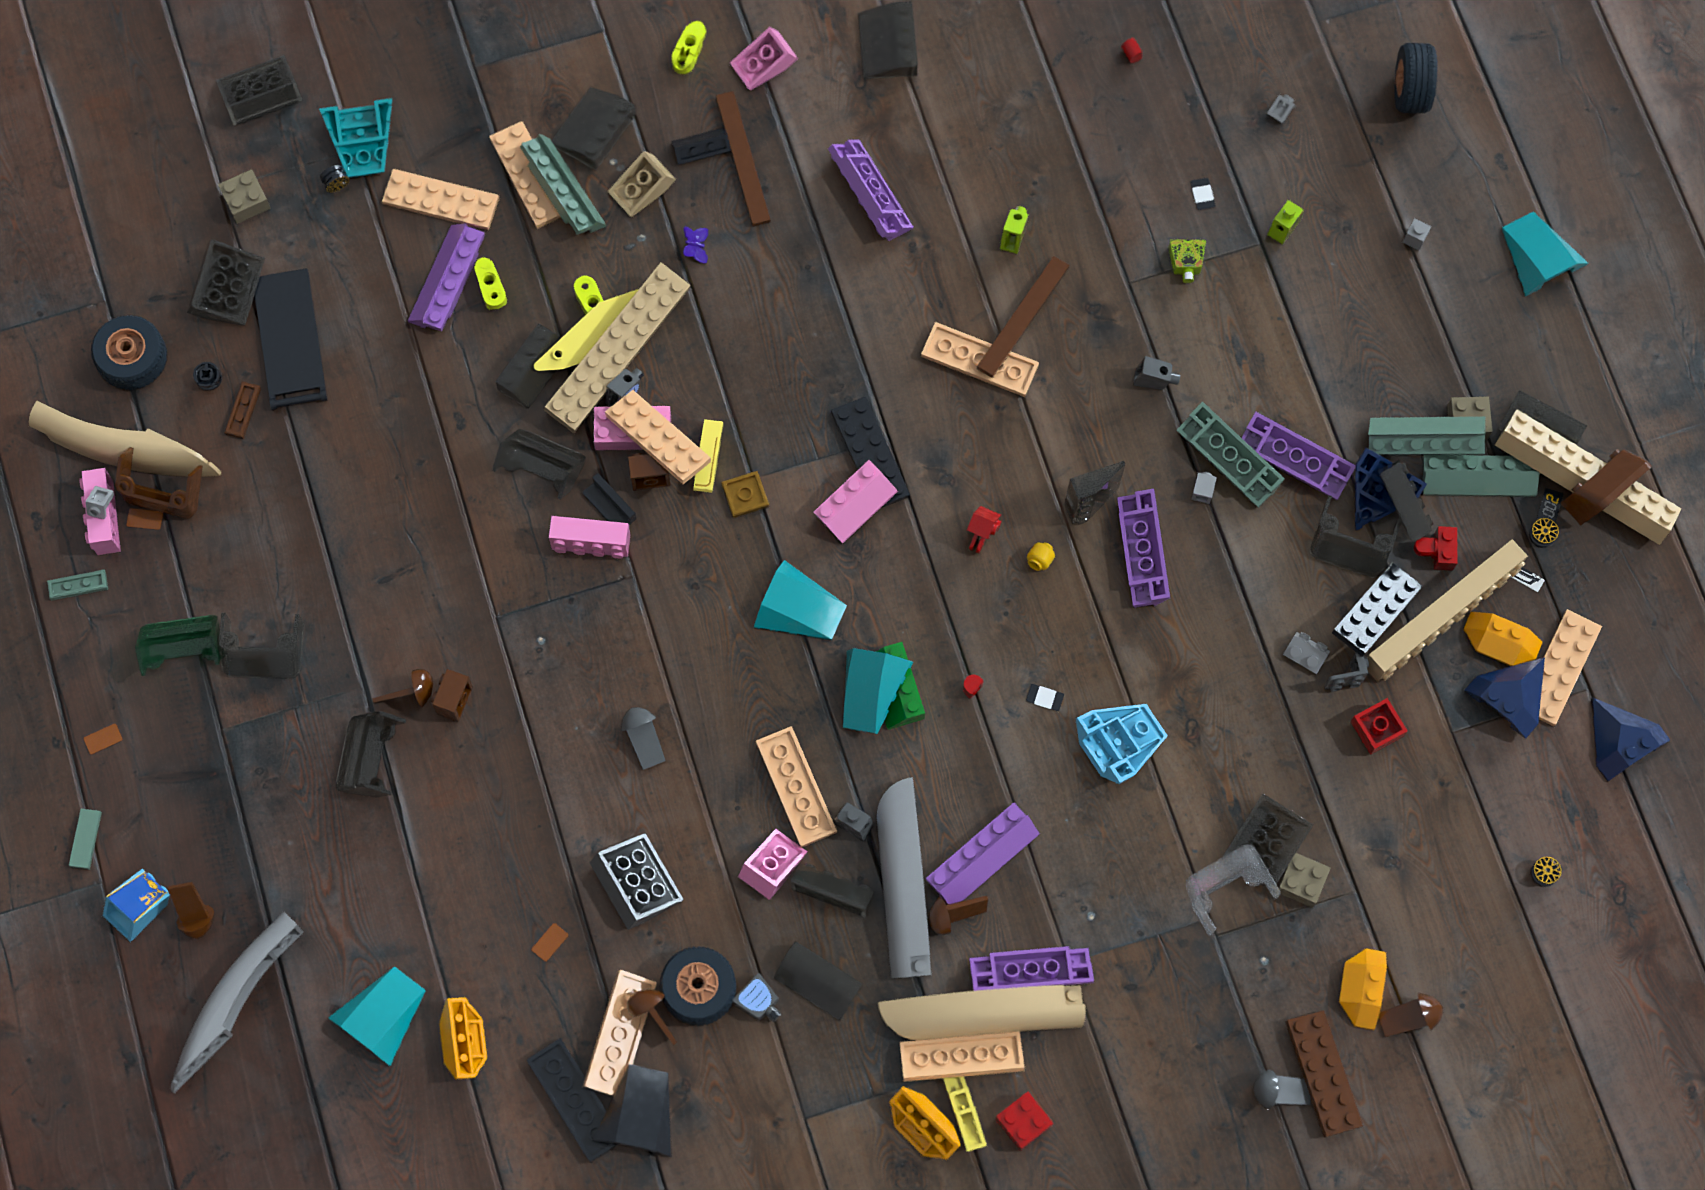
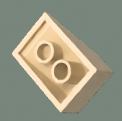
[608,151,676,217]

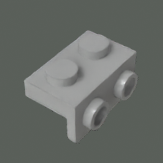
[1283,632,1330,674]

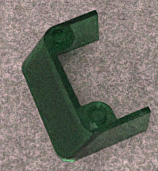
[135,615,222,676]

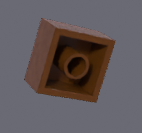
[628,453,671,491]
[431,669,473,722]

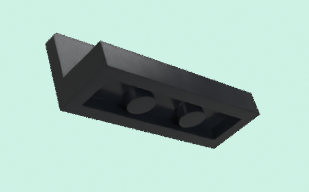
[671,128,731,165]
[583,473,636,525]

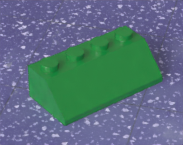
[876,642,925,730]

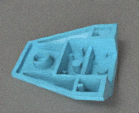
[1076,704,1167,784]

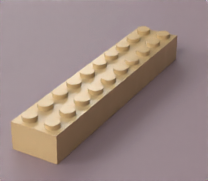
[544,262,691,434]
[1495,410,1681,545]
[1367,539,1528,682]

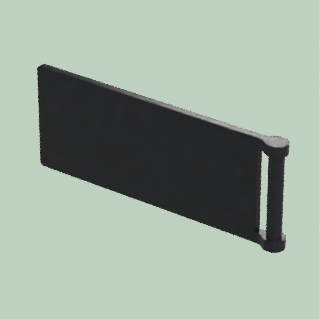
[253,268,328,410]

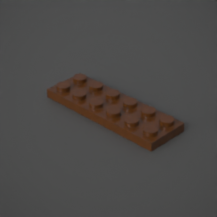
[1285,1010,1363,1138]

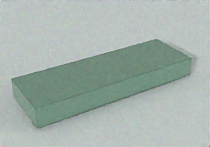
[47,570,108,601]
[69,808,102,870]

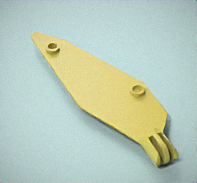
[534,289,639,371]

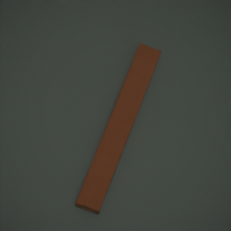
[716,91,771,227]
[977,256,1069,378]

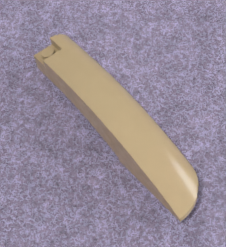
[29,401,222,477]
[878,985,1085,1041]

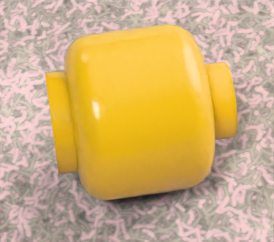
[1027,542,1055,571]

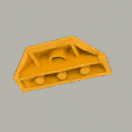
[1463,612,1543,666]
[1339,948,1387,1030]
[439,998,487,1079]
[889,1087,960,1160]

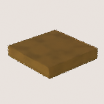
[721,471,769,518]

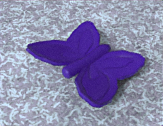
[683,227,708,264]

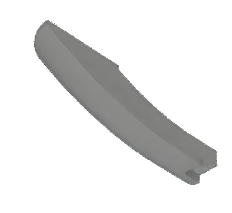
[877,777,931,978]
[170,912,303,1093]

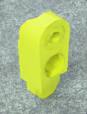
[672,21,706,74]
[474,258,507,310]
[574,276,603,314]

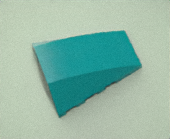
[319,98,392,178]
[1502,211,1588,296]
[754,560,847,640]
[843,648,913,734]
[328,966,426,1067]

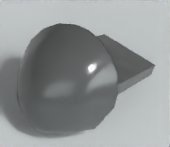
[621,707,666,770]
[1253,1069,1311,1109]

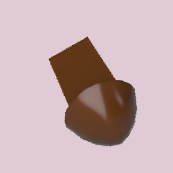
[372,669,434,707]
[168,882,214,939]
[928,896,988,935]
[627,989,677,1045]
[1379,993,1443,1037]

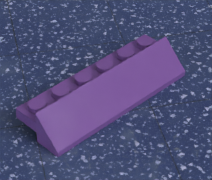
[828,140,913,241]
[408,223,485,332]
[1242,412,1356,500]
[1118,489,1170,608]
[926,803,1039,905]
[970,946,1094,991]

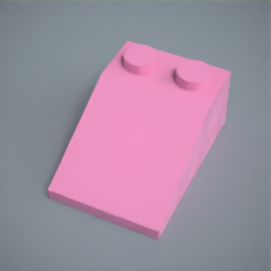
[730,27,798,90]
[738,829,807,900]

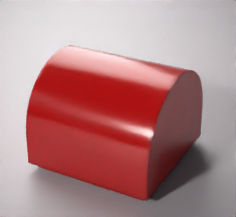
[1121,37,1142,63]
[963,675,984,699]

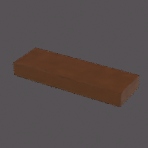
[224,382,261,439]

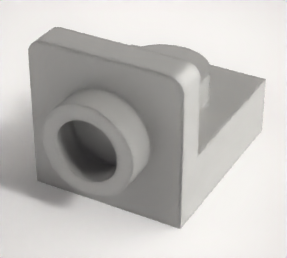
[1268,94,1296,123]
[86,486,114,519]

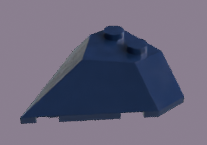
[1355,448,1427,531]
[1464,657,1545,739]
[1592,698,1670,782]

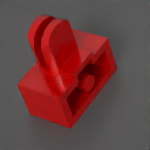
[967,506,1002,554]
[1413,526,1457,571]

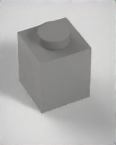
[1403,219,1431,250]
[1191,472,1217,504]

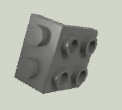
[1325,652,1369,692]

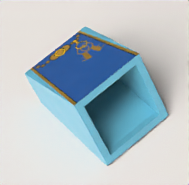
[103,869,170,942]

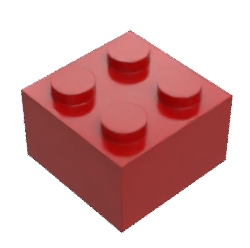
[1351,698,1408,755]
[995,1091,1053,1151]

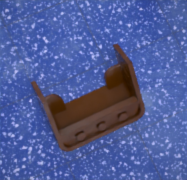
[115,447,203,518]
[1561,449,1652,526]

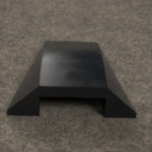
[592,1064,671,1157]

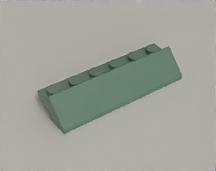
[520,134,606,235]
[1177,401,1285,508]
[1368,417,1486,455]
[1422,455,1540,497]

